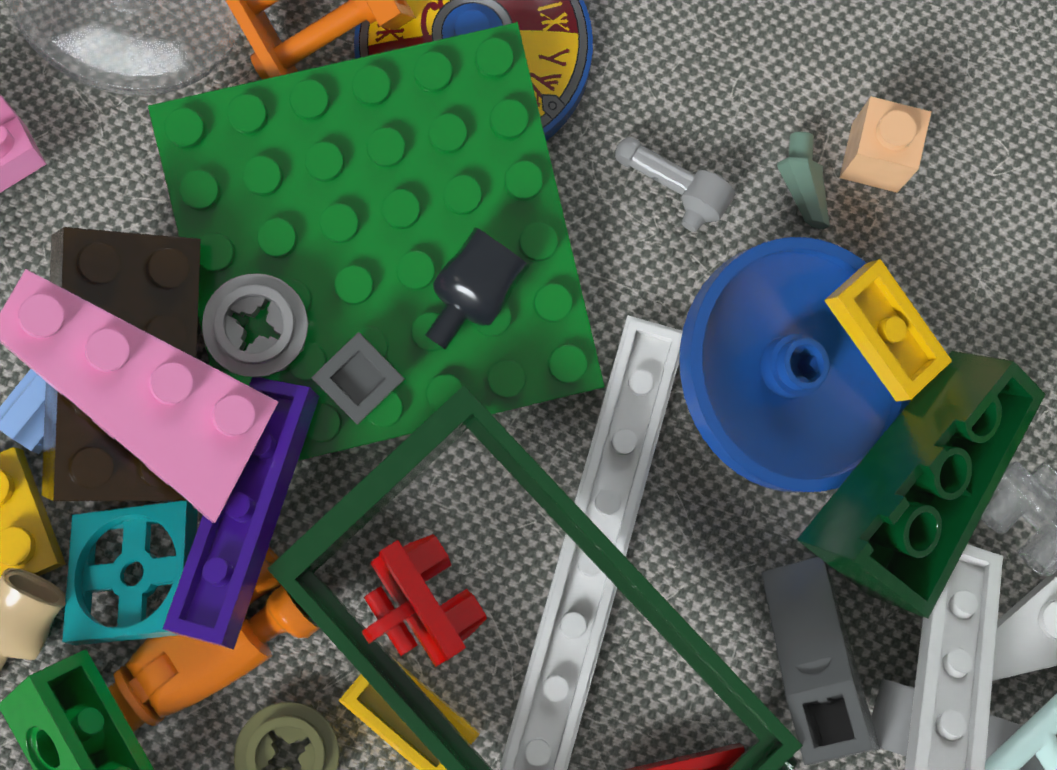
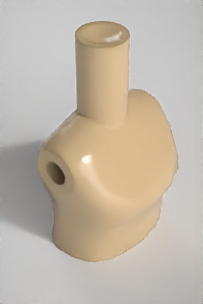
[0,568,66,671]

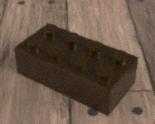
[42,227,201,501]

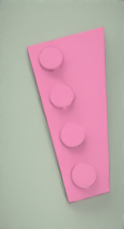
[0,269,278,523]

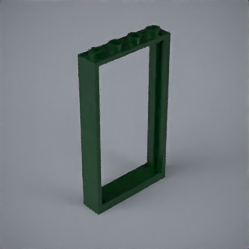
[267,385,803,770]

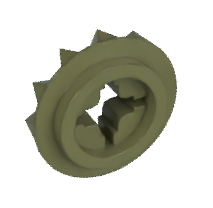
[234,702,341,770]

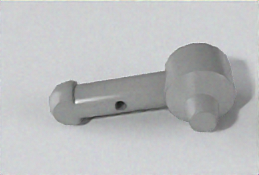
[615,137,736,232]

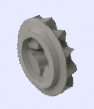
[202,274,309,378]

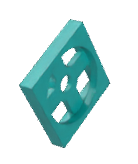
[62,501,198,646]

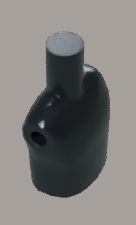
[425,227,530,349]

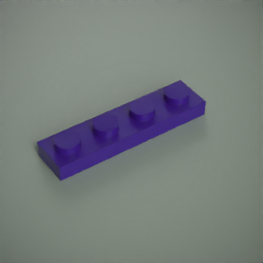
[162,377,320,650]

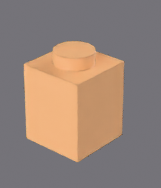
[839,96,932,193]

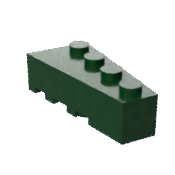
[796,351,1046,619]

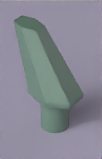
[777,132,830,230]

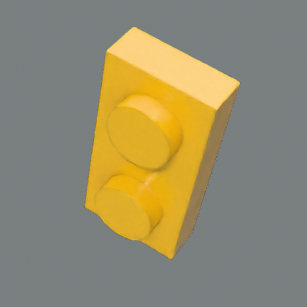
[824,259,952,402]
[0,447,66,578]

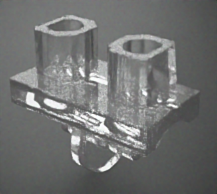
[981,461,1057,576]

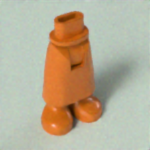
[108,547,320,732]

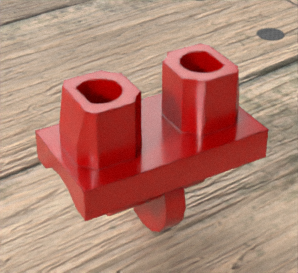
[362,534,487,667]

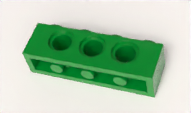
[0,649,154,770]

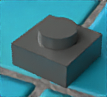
[311,332,405,425]

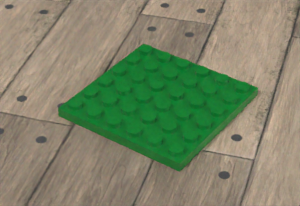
[148,22,605,461]

